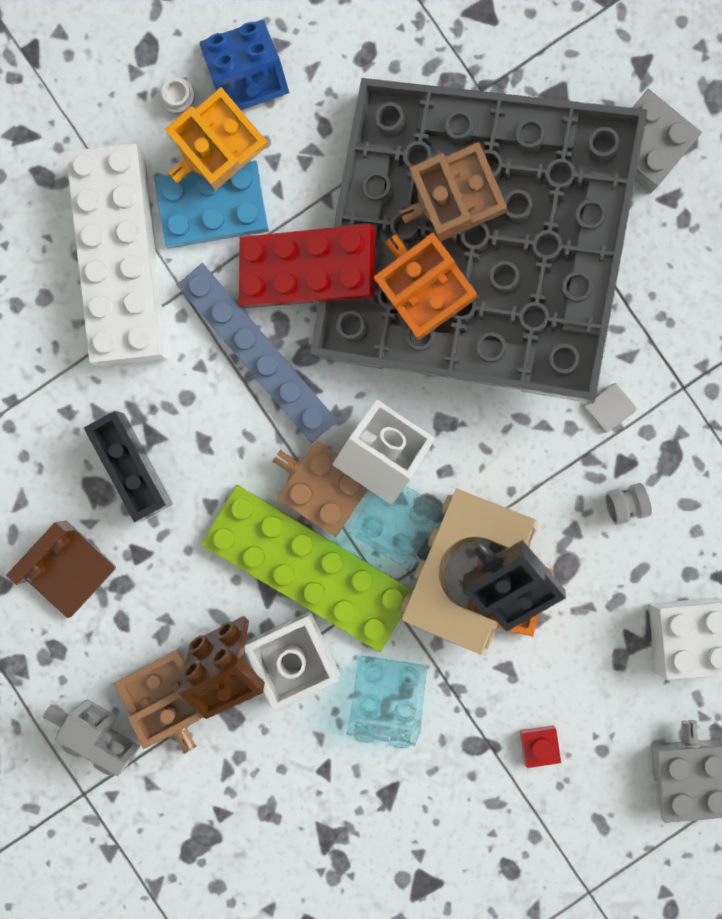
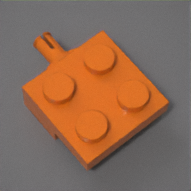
[374,233,478,340]

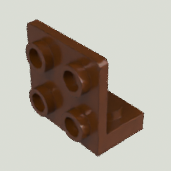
[6,520,116,618]
[179,616,265,719]

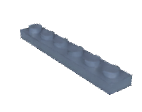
[176,262,338,443]

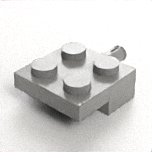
[632,88,702,194]
[43,699,141,776]
[651,720,722,823]

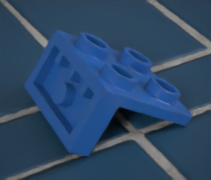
[199,20,290,110]

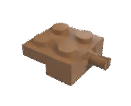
[399,142,508,242]
[272,440,368,538]
[114,648,204,754]

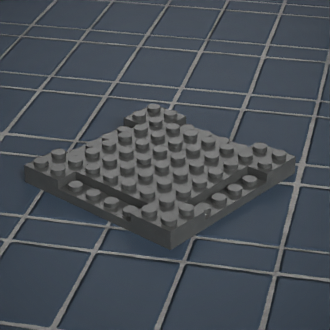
[310,78,648,404]

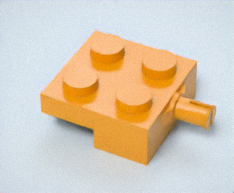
[165,87,269,191]

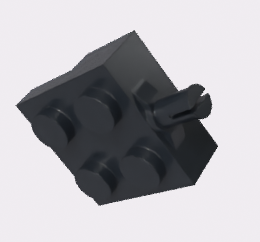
[462,539,566,632]

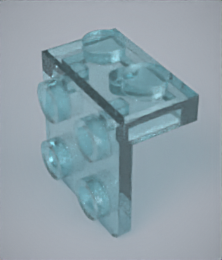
[346,656,427,748]

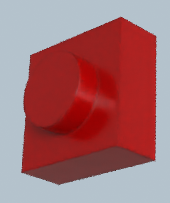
[520,725,561,768]

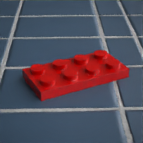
[238,224,375,308]

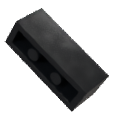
[83,411,174,523]

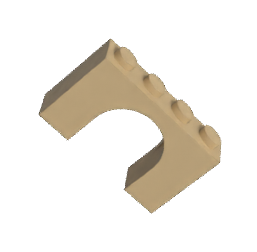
[401,488,539,655]

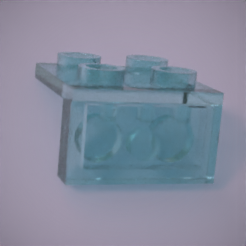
[348,486,442,571]

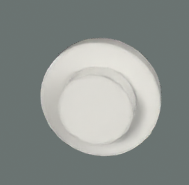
[160,78,195,114]

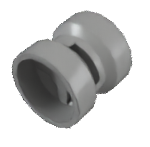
[605,483,652,525]

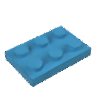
[154,160,269,249]

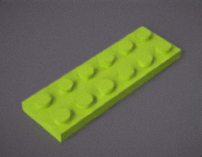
[201,485,413,652]

